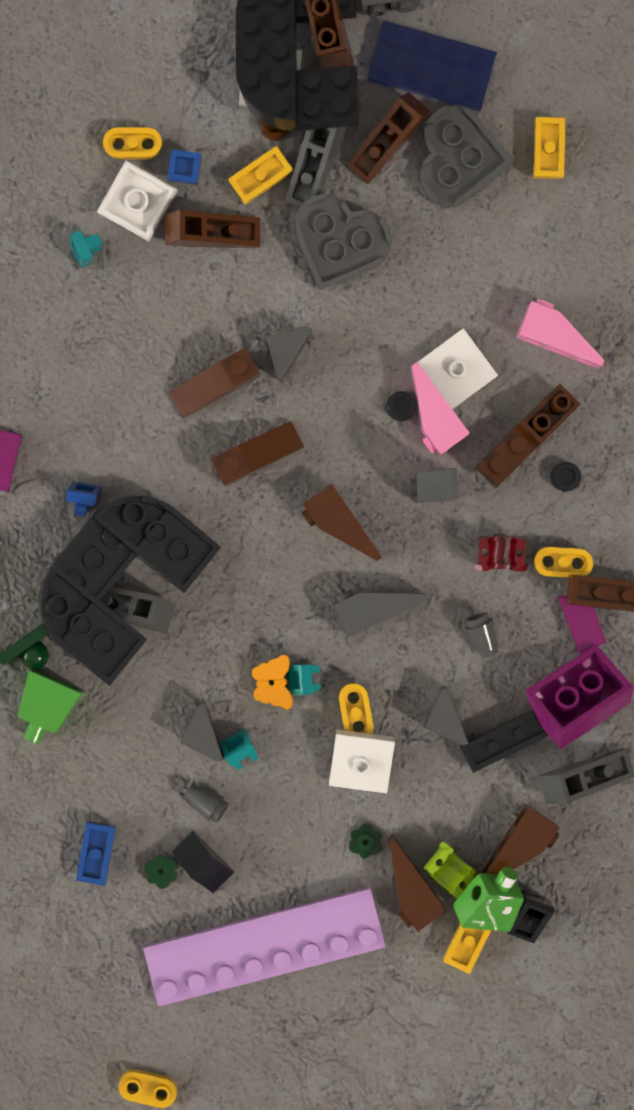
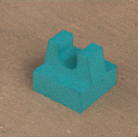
[69,230,103,268]
[287,664,321,695]
[220,728,258,770]

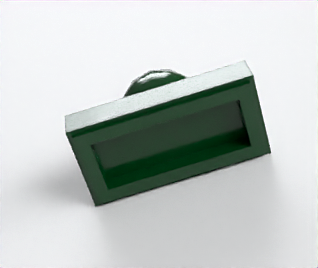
[0,623,49,670]

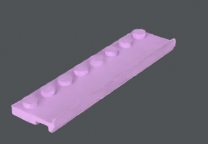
[142,887,386,1007]

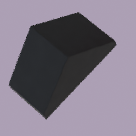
[172,831,234,893]
[507,890,555,943]

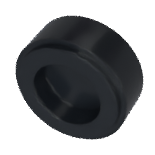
[386,391,416,422]
[550,462,581,492]

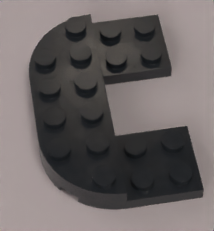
[236,0,359,131]
[39,496,221,686]

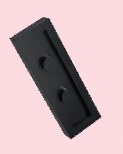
[459,709,549,773]

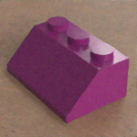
[525,644,634,750]

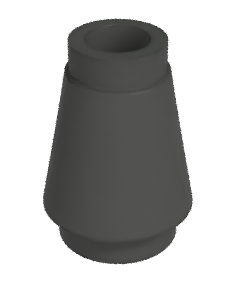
[465,612,499,658]
[184,784,229,823]

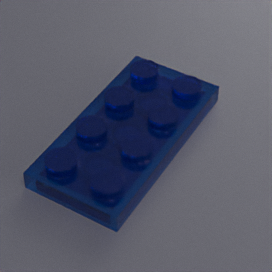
[367,21,497,112]

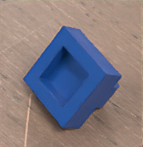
[168,149,202,185]
[66,481,102,517]

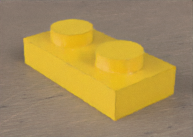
[533,117,565,179]
[228,146,293,205]
[443,924,491,974]

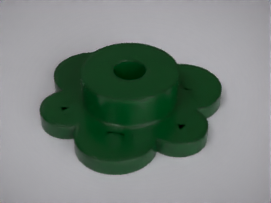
[349,824,381,858]
[144,854,177,889]

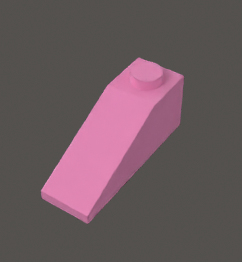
[516,299,605,369]
[411,362,470,456]

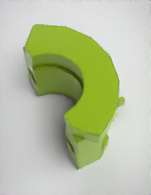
[423,841,478,899]

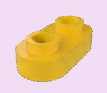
[103,127,163,160]
[533,547,593,578]
[339,683,374,734]
[119,1069,177,1108]

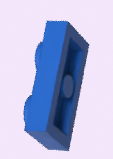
[76,821,116,886]

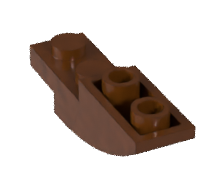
[305,0,362,111]
[475,384,580,489]

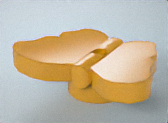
[252,654,294,710]

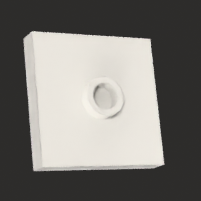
[97,160,178,242]
[418,328,498,410]
[329,730,395,793]

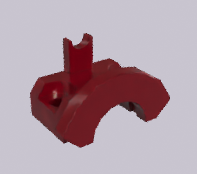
[475,534,527,572]

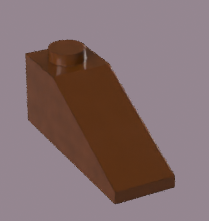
[346,92,431,184]
[165,210,260,248]
[169,347,261,419]
[211,421,304,486]
[301,484,382,561]
[480,804,559,875]
[388,835,446,932]

